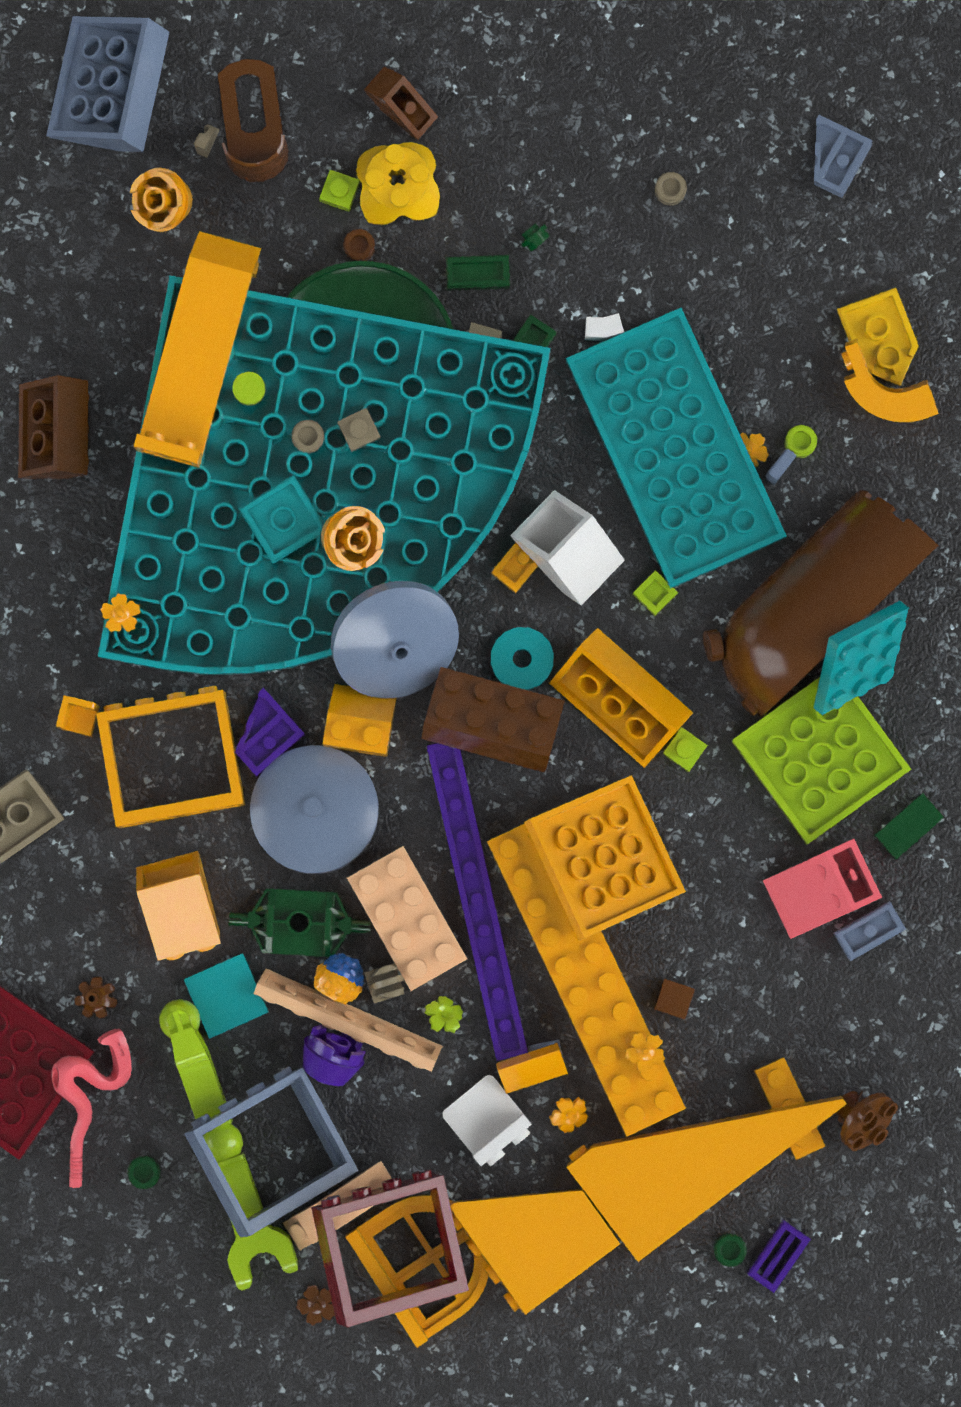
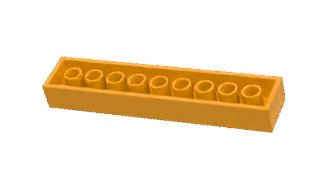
[487,824,686,1137]

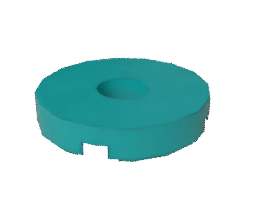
[491,627,554,690]

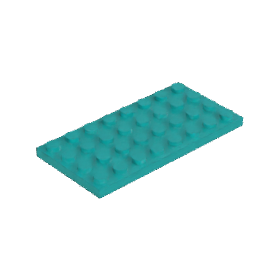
[566,308,787,589]

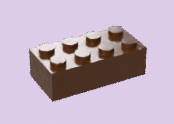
[421,667,565,773]

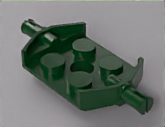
[229,889,371,957]

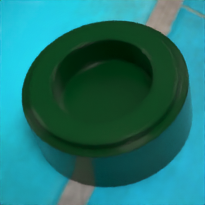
[127,1156,161,1189]
[713,1233,747,1267]

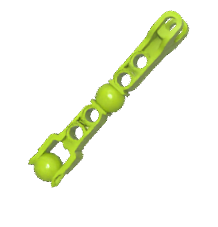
[159,999,298,1291]

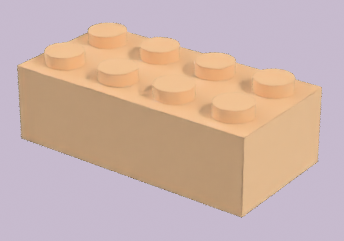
[347,846,467,991]

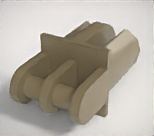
[364,963,404,1003]

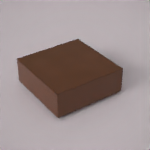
[654,979,695,1020]

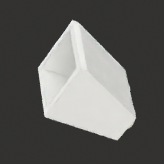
[510,490,624,605]

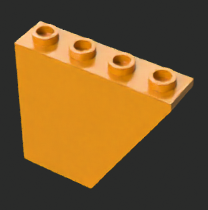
[450,1189,620,1315]

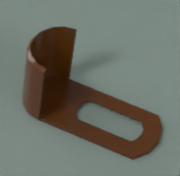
[218,59,288,182]

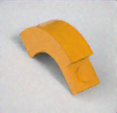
[841,339,938,422]

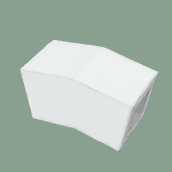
[585,313,624,341]

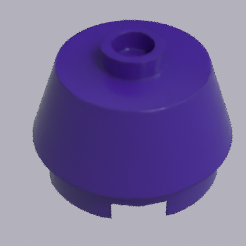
[303,1025,366,1086]

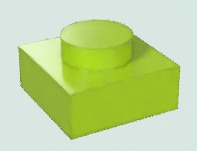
[319,170,360,212]
[663,727,708,772]

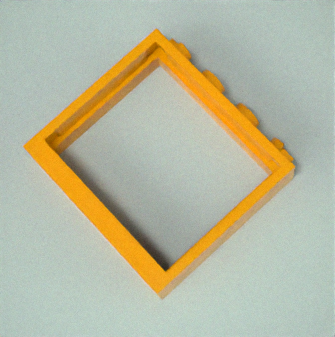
[96,686,245,828]

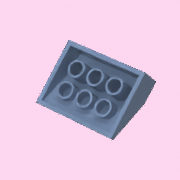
[46,16,169,152]

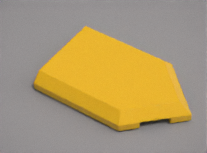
[837,288,919,386]

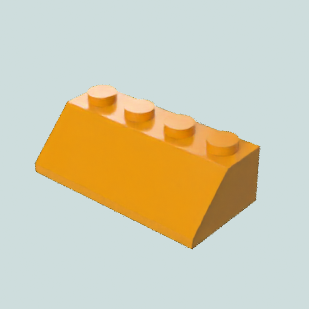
[549,628,693,768]

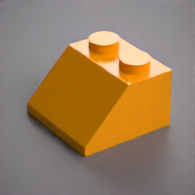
[322,684,397,757]

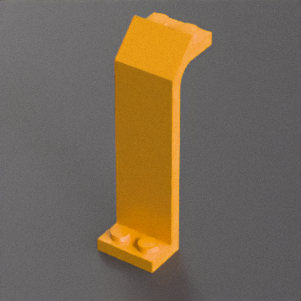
[134,231,261,468]

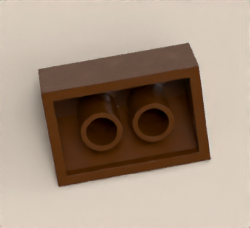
[18,375,89,479]

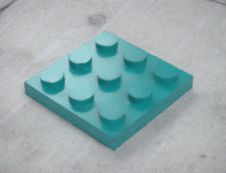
[813,601,909,715]

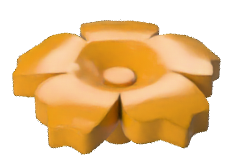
[740,433,769,467]
[100,593,141,632]
[625,1032,665,1073]
[549,1097,588,1133]

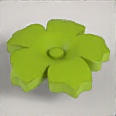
[424,996,463,1033]

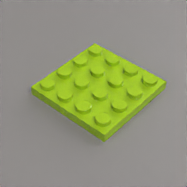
[732,677,912,845]

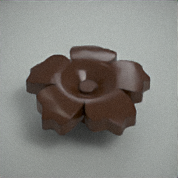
[296,1284,335,1326]

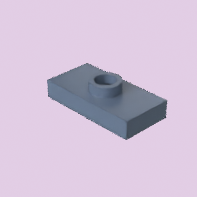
[833,901,906,961]

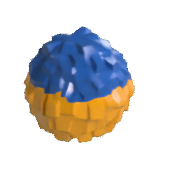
[314,953,364,1005]

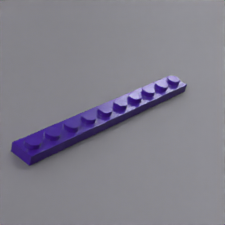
[427,743,528,1061]

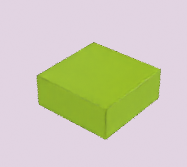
[633,570,678,616]

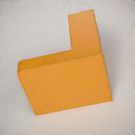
[56,695,100,737]

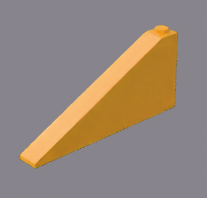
[567,1096,847,1262]

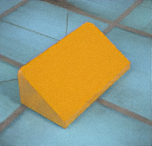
[496,1043,568,1094]

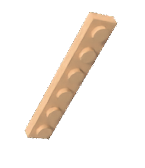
[253,969,443,1072]

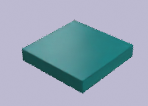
[238,475,324,564]
[184,953,269,1039]

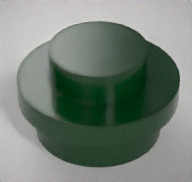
[521,223,550,252]

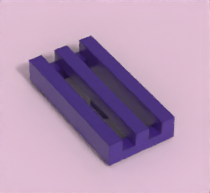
[747,1220,811,1293]

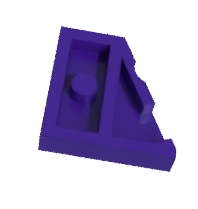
[235,688,305,776]

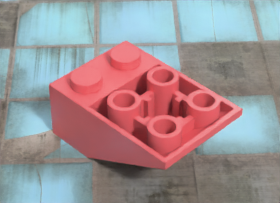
[763,839,882,939]

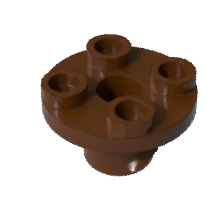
[836,1091,898,1151]

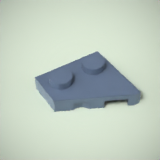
[814,115,872,198]

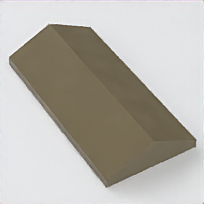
[0,769,64,864]

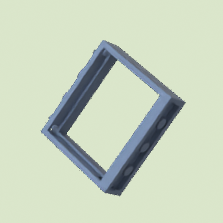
[184,1066,359,1238]

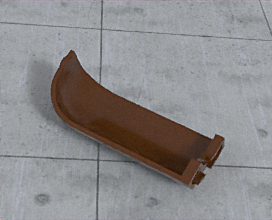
[722,490,939,718]

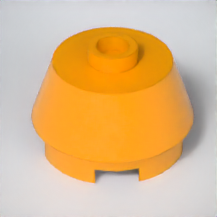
[130,168,192,232]
[321,506,385,571]

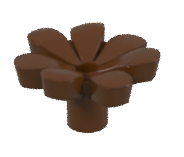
[74,976,117,1019]

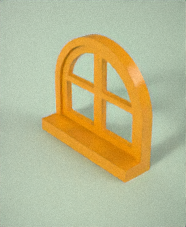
[345,1195,489,1348]

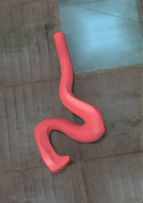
[52,1029,132,1188]

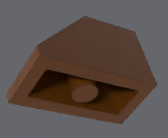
[364,67,438,140]

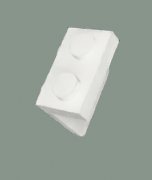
[443,1075,532,1166]

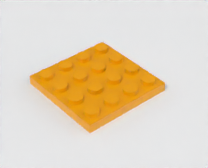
[524,775,686,941]

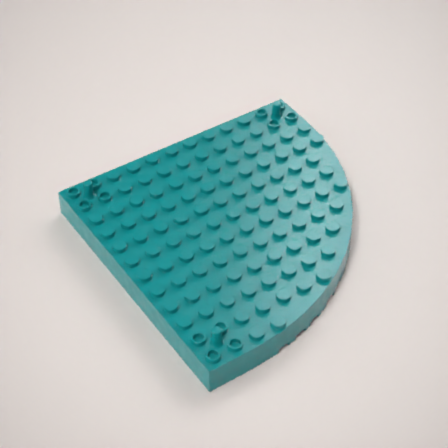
[98,275,551,675]

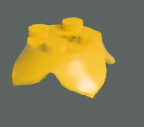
[356,142,440,225]

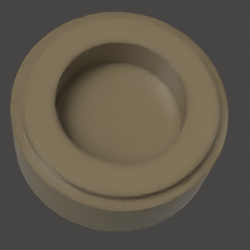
[655,172,687,206]
[292,420,324,453]

